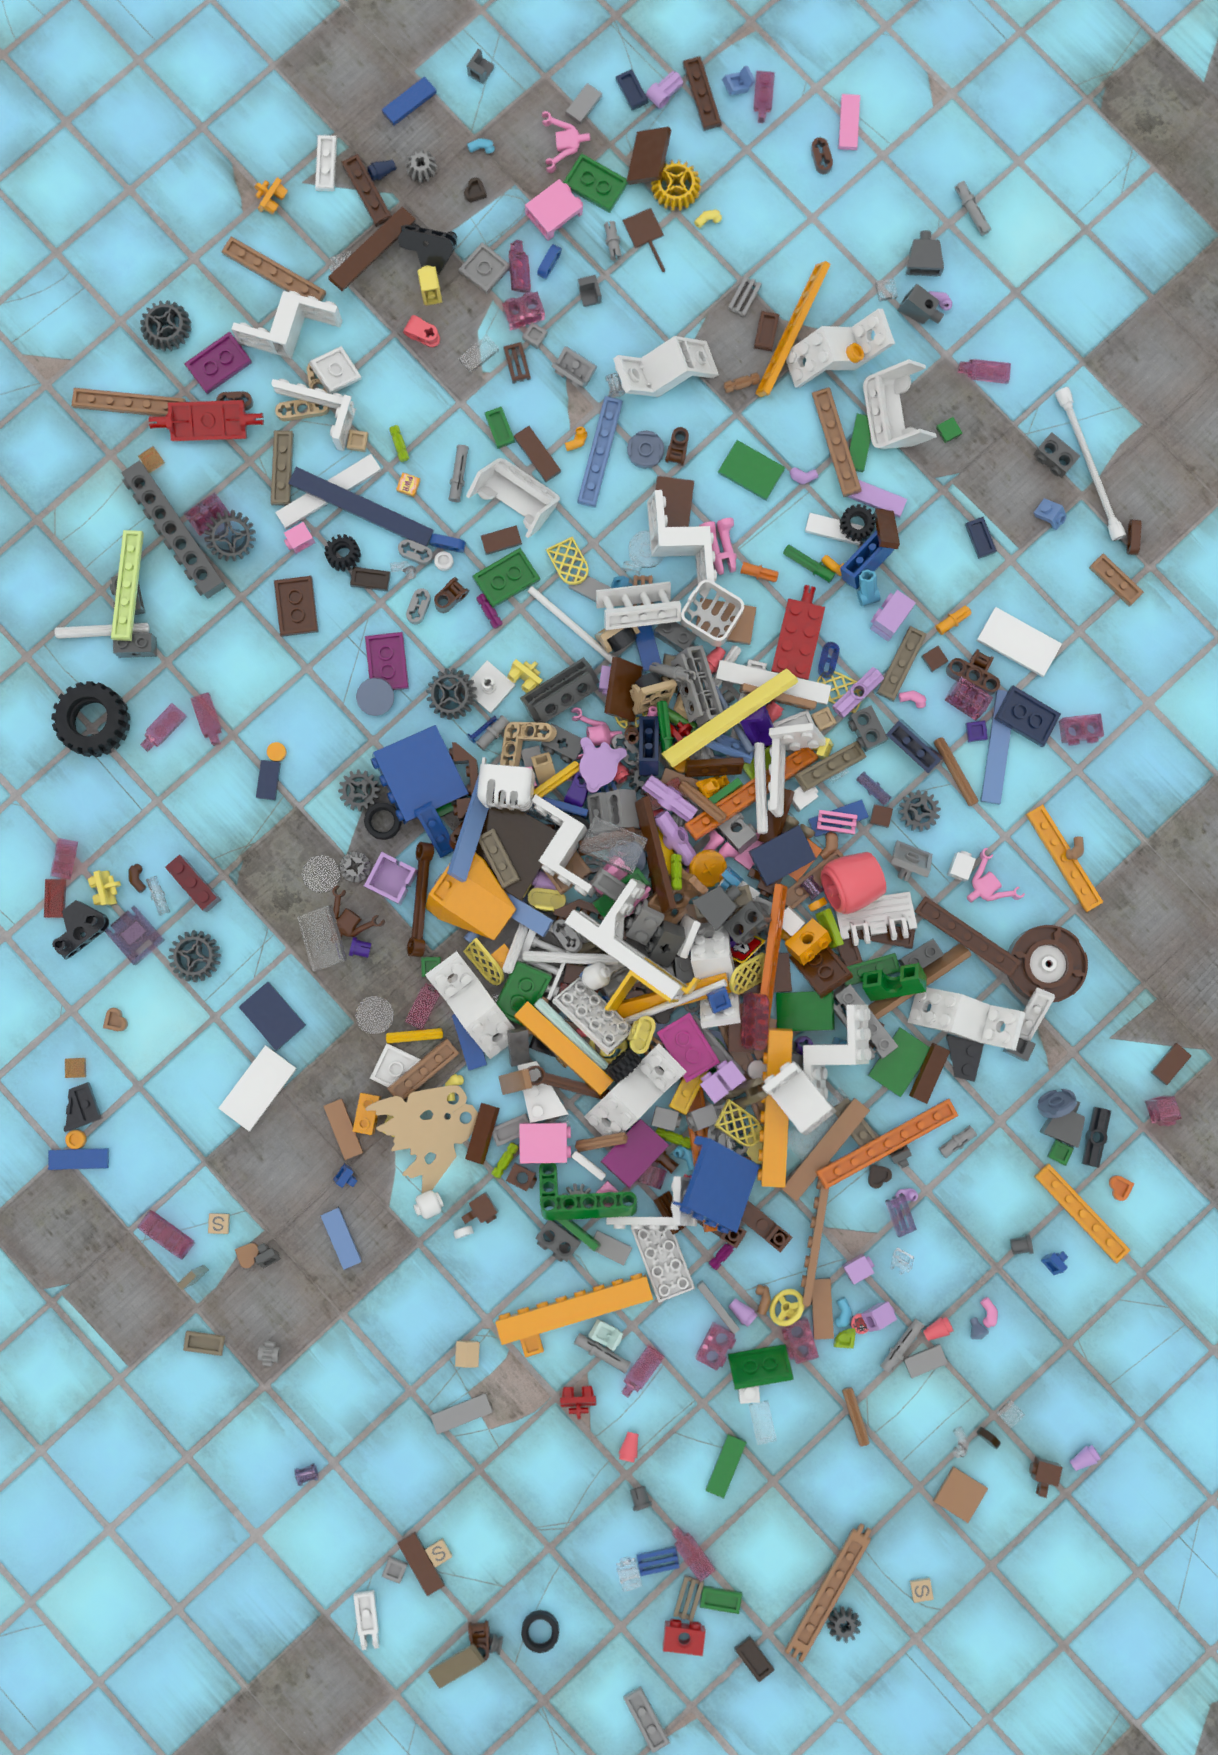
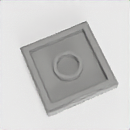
[458,242,511,294]

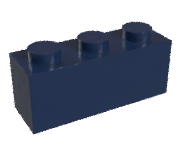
[639,716,659,776]
[886,719,943,773]

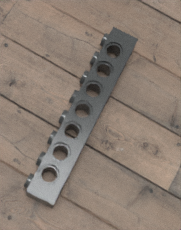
[121,460,226,599]

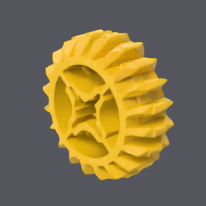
[651,159,701,211]

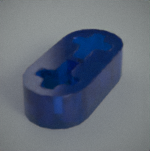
[818,642,840,678]

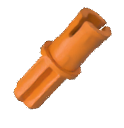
[740,562,779,582]

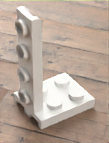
[271,379,356,451]
[767,723,826,817]
[606,1176,697,1230]

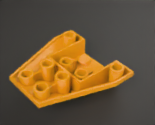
[426,852,517,940]

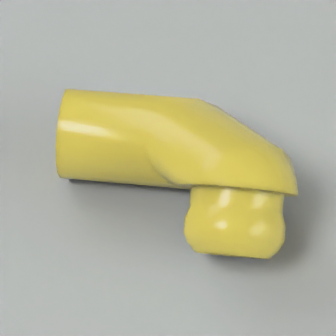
[694,209,722,229]
[445,1074,464,1101]

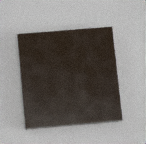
[475,797,557,900]

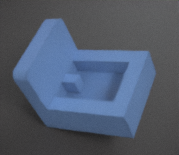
[722,66,755,95]
[1034,498,1067,530]

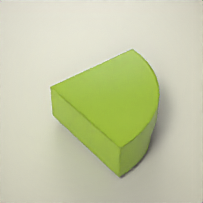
[834,1328,856,1349]

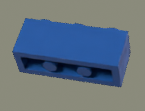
[840,530,894,590]

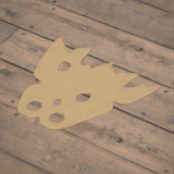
[365,1085,478,1193]

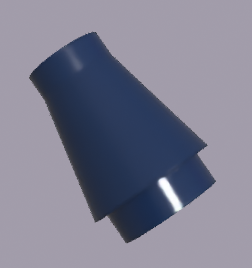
[367,159,396,181]

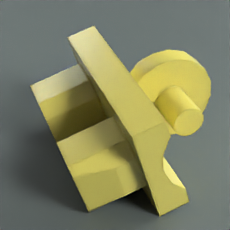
[507,659,543,693]
[88,870,121,905]

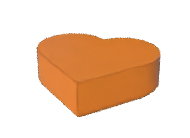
[1109,1175,1134,1201]

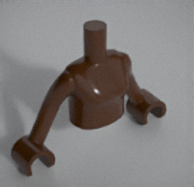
[330,886,385,944]

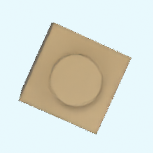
[531,752,556,786]

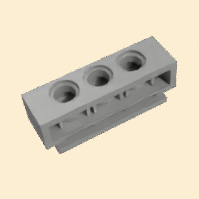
[670,645,723,727]
[834,984,898,1060]

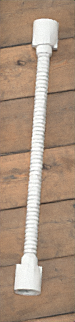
[1055,387,1126,541]

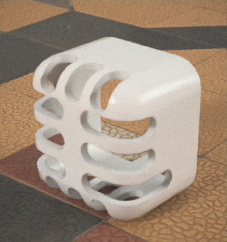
[680,580,744,647]
[477,757,535,811]

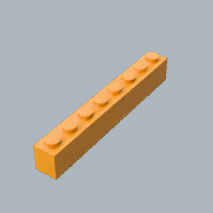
[757,1028,793,1188]
[495,1273,653,1345]

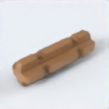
[724,373,760,393]

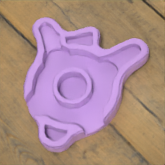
[579,737,627,793]

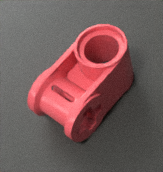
[403,315,440,348]

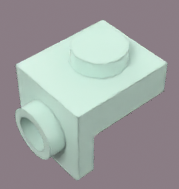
[588,1319,623,1351]

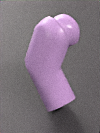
[790,467,818,484]

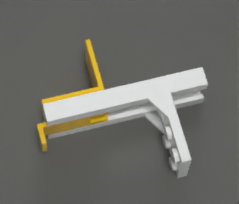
[565,878,700,1011]

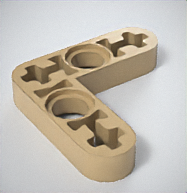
[275,364,330,421]
[500,722,557,767]

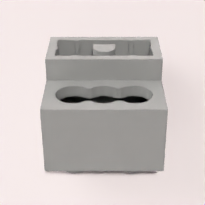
[587,789,640,834]

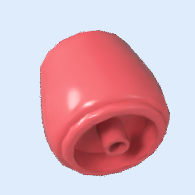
[820,852,887,914]

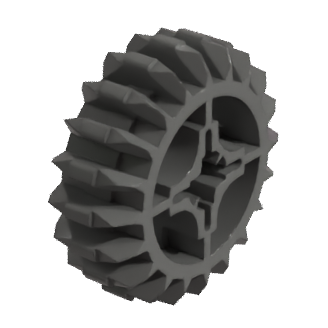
[140,300,191,352]
[204,510,256,561]
[426,668,477,720]
[168,930,221,983]

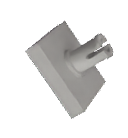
[891,841,933,881]

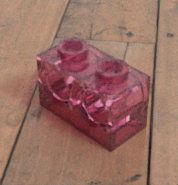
[502,292,545,331]
[184,492,230,536]
[945,676,993,721]
[1059,713,1104,746]
[50,838,78,880]
[1145,1095,1182,1127]
[781,1316,819,1364]
[695,1321,736,1371]

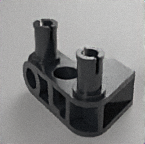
[398,224,457,275]
[52,900,109,960]

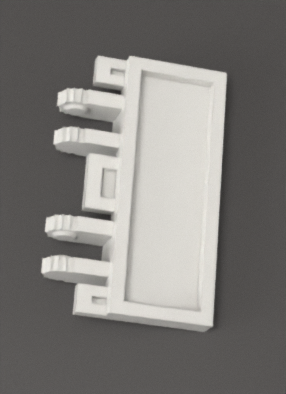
[835,892,917,946]

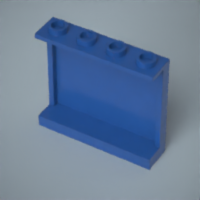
[370,725,469,825]
[672,1136,759,1234]

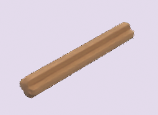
[934,737,978,806]

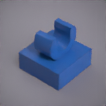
[706,987,732,1014]
[333,1163,357,1188]
[1041,1251,1068,1275]

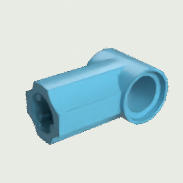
[857,569,880,606]

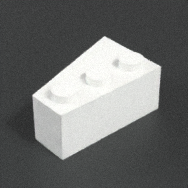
[517,1061,569,1123]

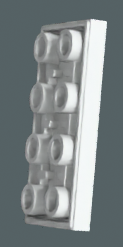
[976,607,1062,677]
[552,977,632,1055]
[218,1045,297,1132]
[631,1216,695,1302]

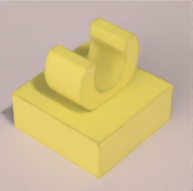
[812,737,834,760]

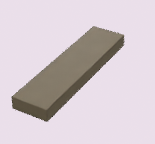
[271,430,294,506]
[877,626,927,701]
[794,741,867,792]

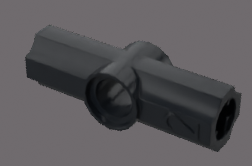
[1081,1107,1111,1168]

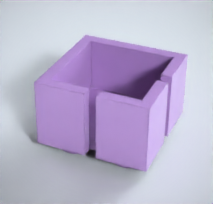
[870,590,916,642]
[364,852,417,905]
[700,1060,746,1104]

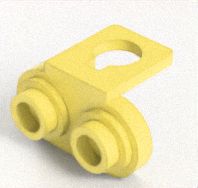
[528,888,566,913]
[627,1016,656,1054]

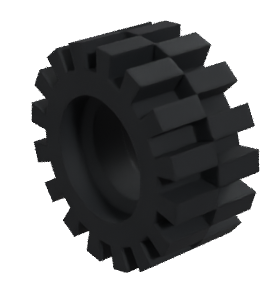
[840,504,876,541]
[324,534,361,572]
[605,1048,642,1083]

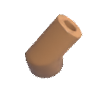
[820,832,838,860]

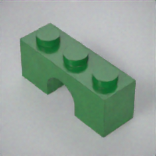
[863,963,927,1001]

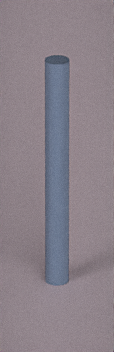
[715,686,755,754]

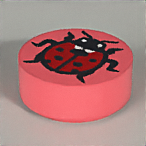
[850,1313,869,1334]

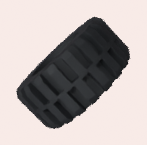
[51,681,131,757]

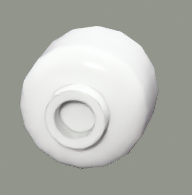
[582,962,611,990]
[413,1190,444,1219]

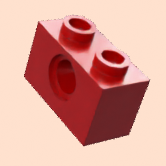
[662,1619,706,1656]

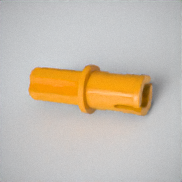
[935,606,972,635]

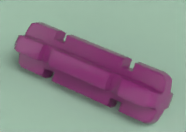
[476,594,503,628]
[709,1243,734,1270]

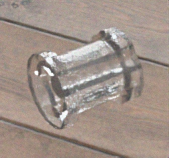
[605,373,625,398]

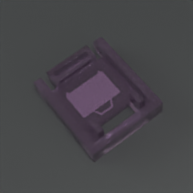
[105,905,165,965]

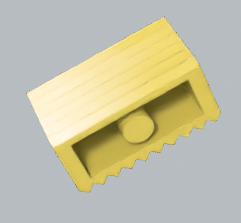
[417,266,442,306]

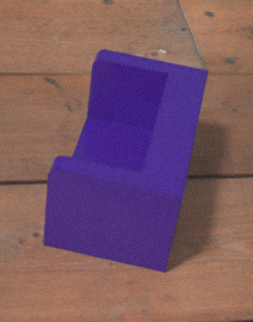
[740,705,775,746]

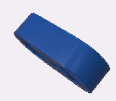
[537,244,562,279]
[429,534,466,553]

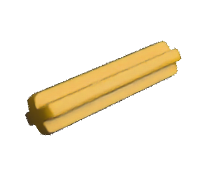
[533,761,579,798]
[386,1028,443,1043]

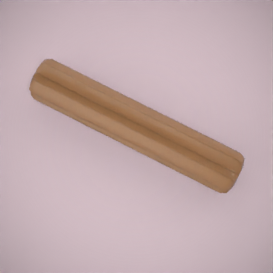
[679,781,726,823]
[575,1132,628,1152]
[842,1387,870,1447]

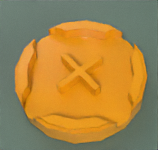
[689,849,727,887]

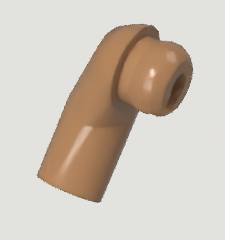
[1066,836,1084,860]
[755,1284,771,1315]

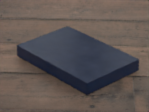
[994,685,1061,747]
[748,825,816,886]
[239,982,306,1051]

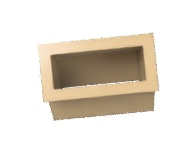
[455,1340,479,1368]

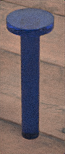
[467,715,497,743]

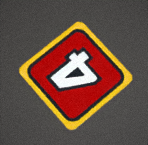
[730,930,765,964]

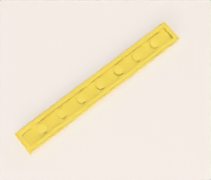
[661,668,798,768]

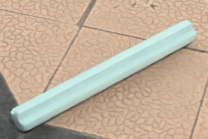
[534,998,609,1071]

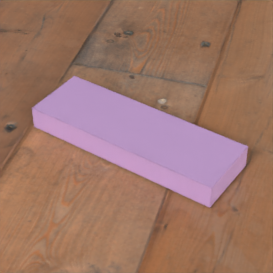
[848,480,907,518]

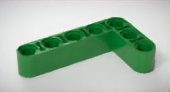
[539,1163,637,1221]

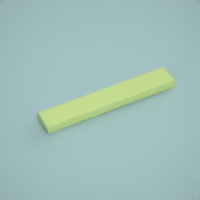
[111,530,144,641]

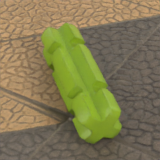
[389,425,409,462]
[671,854,682,890]
[656,1127,691,1149]
[491,1142,519,1179]

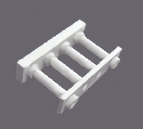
[596,582,681,630]
[517,913,582,1001]

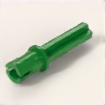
[783,545,836,583]
[656,701,674,759]

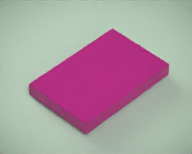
[656,1012,720,1082]

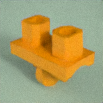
[254,177,288,215]
[695,775,730,798]

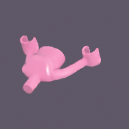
[542,111,591,173]
[571,707,622,764]
[967,848,1025,902]

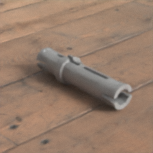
[954,181,991,236]
[448,445,469,503]
[649,662,696,683]
[880,1318,925,1373]
[574,1333,631,1374]

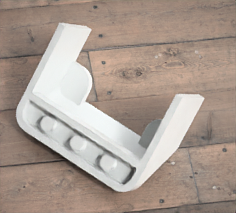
[863,359,937,449]
[466,458,560,538]

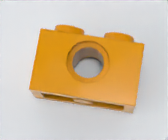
[784,918,832,966]
[352,1093,382,1135]

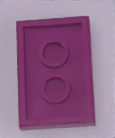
[184,331,252,394]
[365,632,409,690]
[601,1119,669,1188]

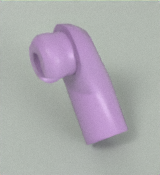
[929,291,953,311]
[889,1188,918,1209]

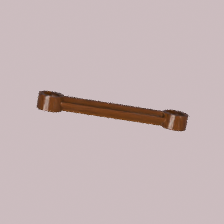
[407,842,434,957]
[527,1066,611,1100]

